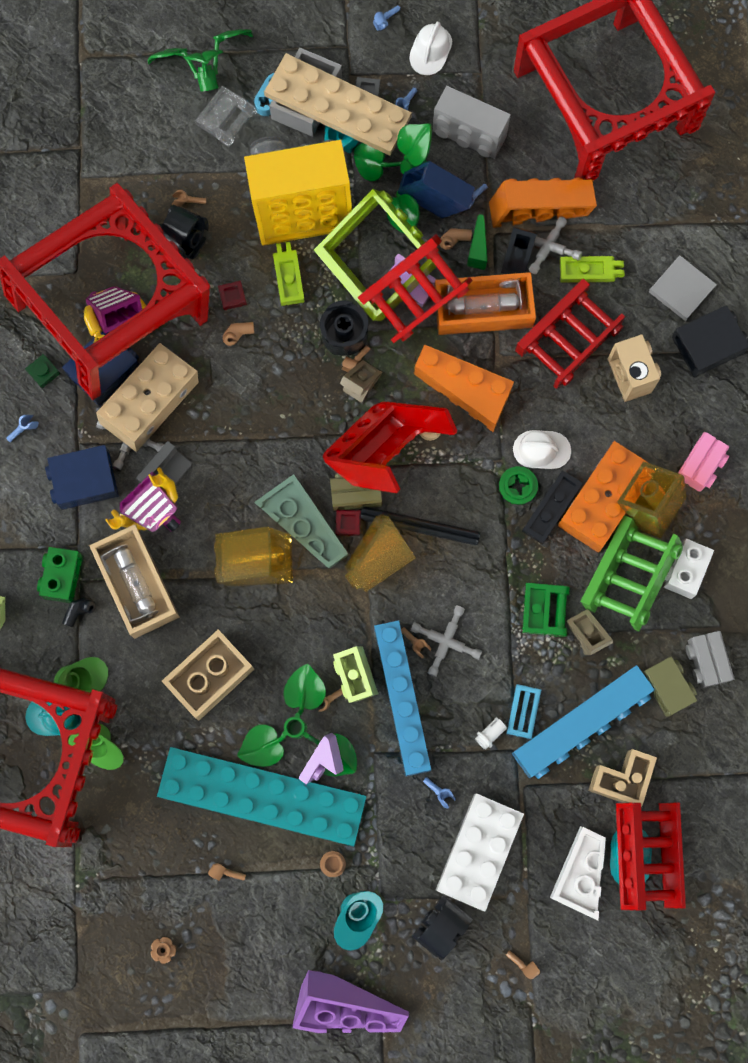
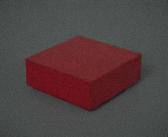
[218,280,247,310]
[335,510,361,536]

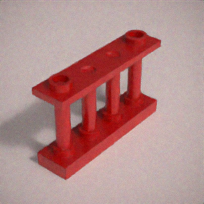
[357,234,473,343]
[515,279,625,389]
[616,803,686,911]

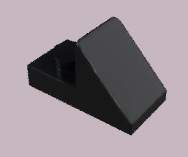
[501,227,537,274]

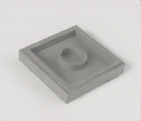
[649,255,717,321]

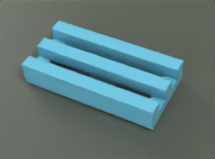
[506,684,541,739]

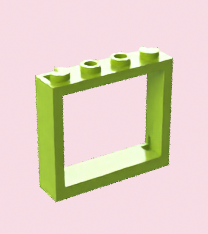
[314,189,436,321]

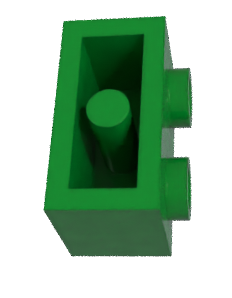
[37,547,83,603]

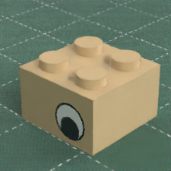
[608,334,661,402]

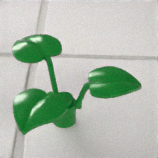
[148,29,253,92]
[354,123,432,234]
[237,664,357,777]

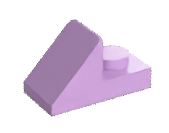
[298,733,343,784]

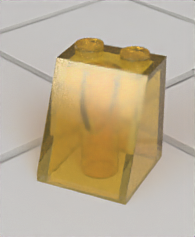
[617,461,686,539]
[344,514,415,592]
[214,527,293,586]

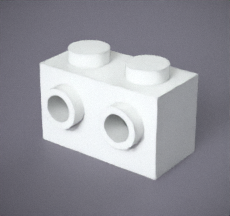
[664,539,714,599]

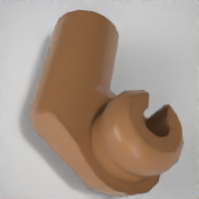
[439,228,472,250]
[222,322,254,346]

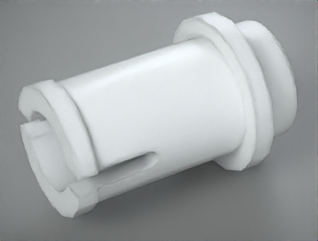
[475,717,507,750]

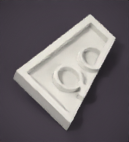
[550,826,606,920]

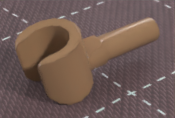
[172,190,206,207]
[342,346,370,372]
[401,627,431,658]
[319,688,343,712]
[208,863,246,881]
[506,950,540,979]

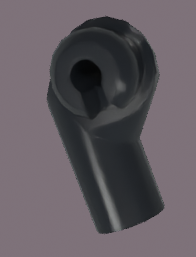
[62,597,96,627]

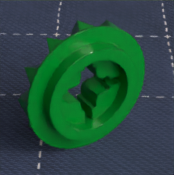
[499,466,538,505]

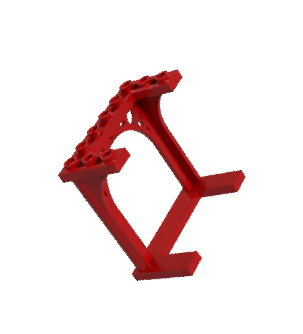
[513,0,715,181]
[0,183,210,400]
[0,668,117,847]

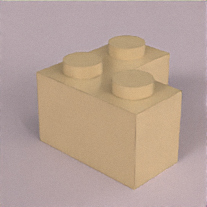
[588,749,657,807]

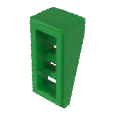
[467,214,488,270]

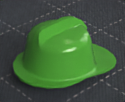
[54,657,108,692]
[69,723,124,770]

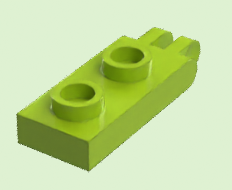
[273,242,305,306]
[559,256,625,283]

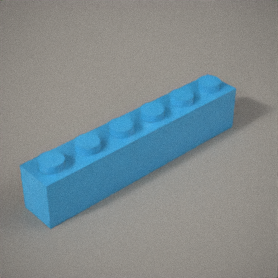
[374,621,431,776]
[512,665,655,779]

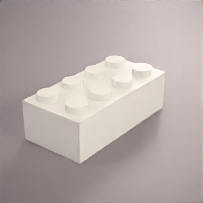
[436,794,524,912]

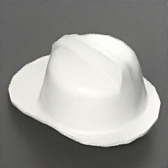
[409,21,452,75]
[513,430,571,469]

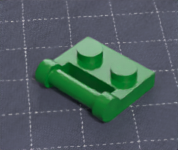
[522,583,570,637]

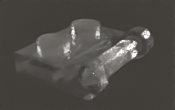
[195,86,257,147]

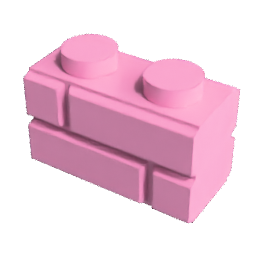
[676,432,729,492]

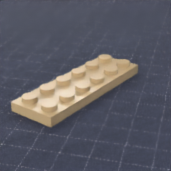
[264,53,412,156]

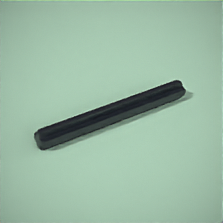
[360,507,480,545]

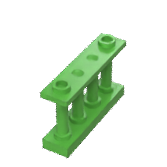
[580,515,683,631]

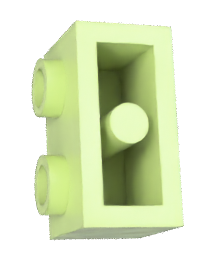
[333,646,378,703]

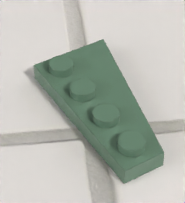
[254,474,350,569]

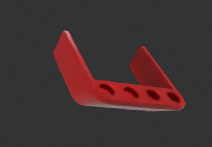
[322,402,458,493]

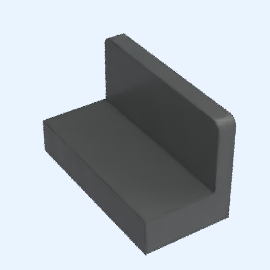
[136,441,192,486]

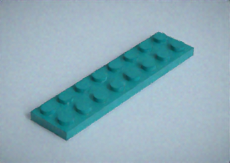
[157,747,366,846]

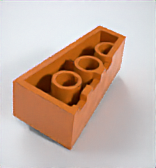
[489,178,597,228]
[414,345,514,432]

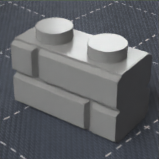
[686,631,735,689]

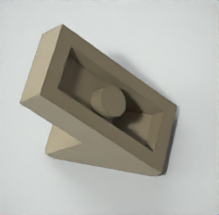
[340,360,383,402]
[567,609,613,655]

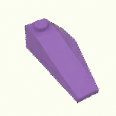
[293,970,409,1033]

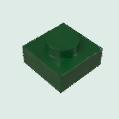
[25,354,60,389]

